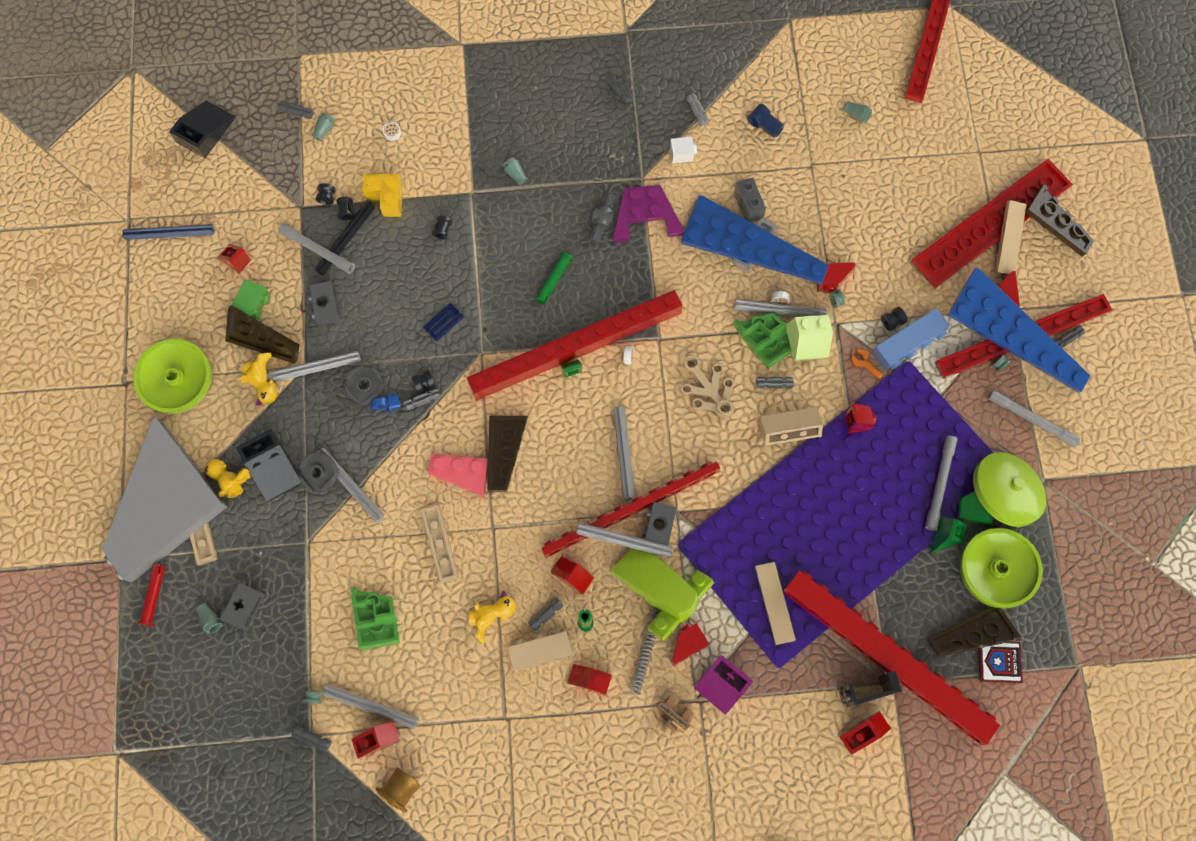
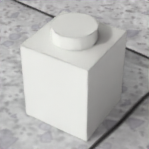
[670,137,697,164]

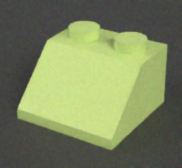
[786,315,833,361]

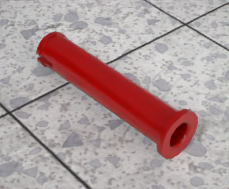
[137,564,166,626]

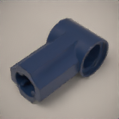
[747,104,785,138]

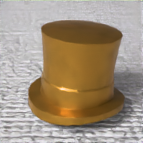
[375,767,421,813]

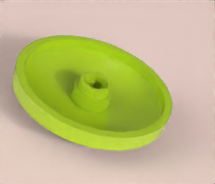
[133,339,212,414]
[973,452,1046,527]
[960,528,1043,609]

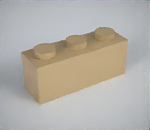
[760,407,823,446]
[508,629,573,673]

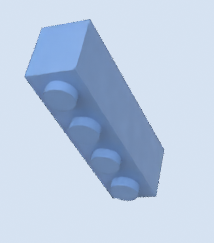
[872,308,950,371]

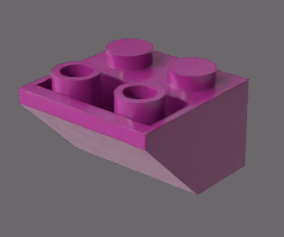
[694,655,753,715]

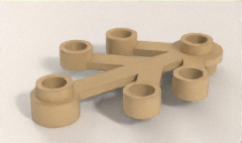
[681,355,734,418]

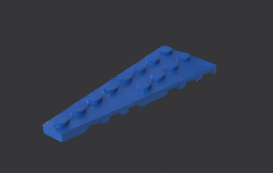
[681,195,828,284]
[947,267,1090,393]

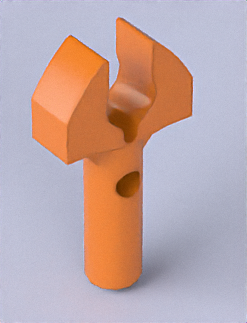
[850,349,883,379]

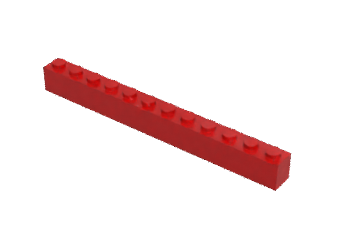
[466,290,683,401]
[783,570,1000,745]

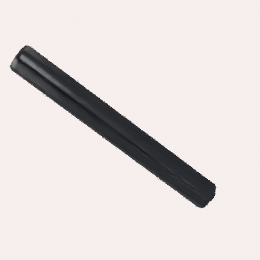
[315,200,375,275]

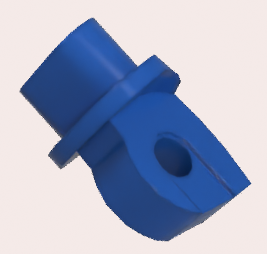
[370,393,400,412]

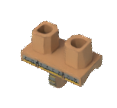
[657,695,694,732]

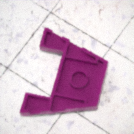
[613,185,684,243]

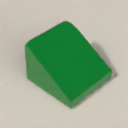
[561,359,582,377]

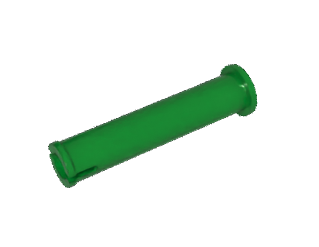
[535,252,573,305]
[578,609,594,632]

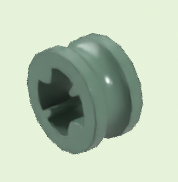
[829,289,845,308]
[993,354,1012,372]
[303,691,323,704]

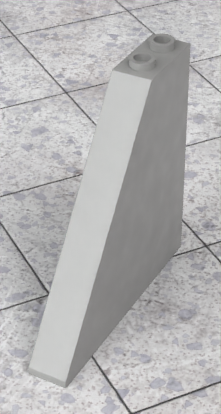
[102,417,227,583]

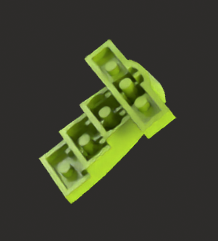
[611,548,714,641]

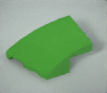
[733,313,792,369]
[351,587,400,651]

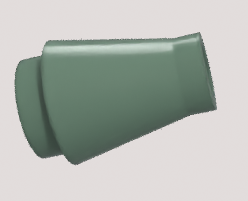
[844,101,872,123]
[312,113,335,141]
[503,157,528,185]
[196,603,222,634]

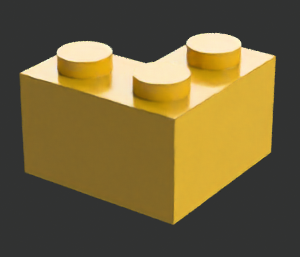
[362,174,403,217]

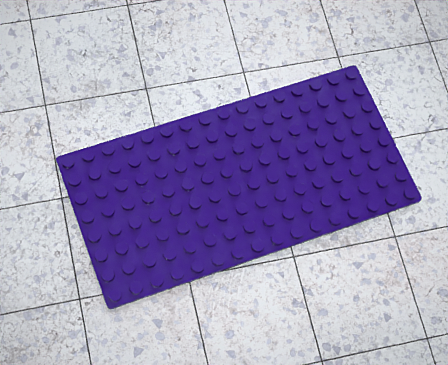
[678,361,994,668]

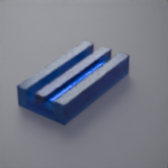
[423,302,464,342]

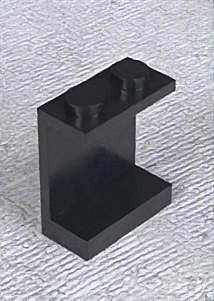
[839,671,902,708]

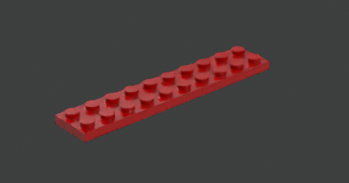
[911,159,1073,289]

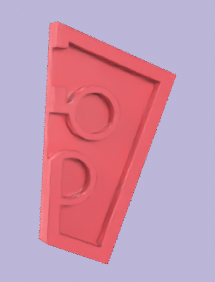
[428,454,488,497]

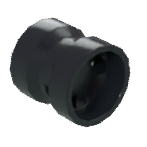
[881,306,907,331]
[412,370,436,394]

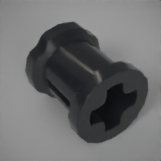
[336,197,354,220]
[431,216,452,240]

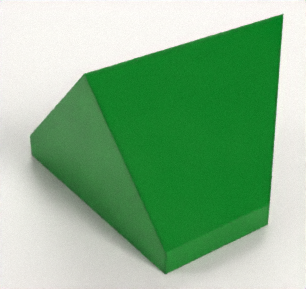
[958,491,994,527]
[930,517,968,554]

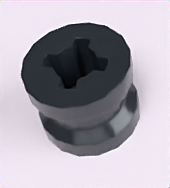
[316,183,336,205]

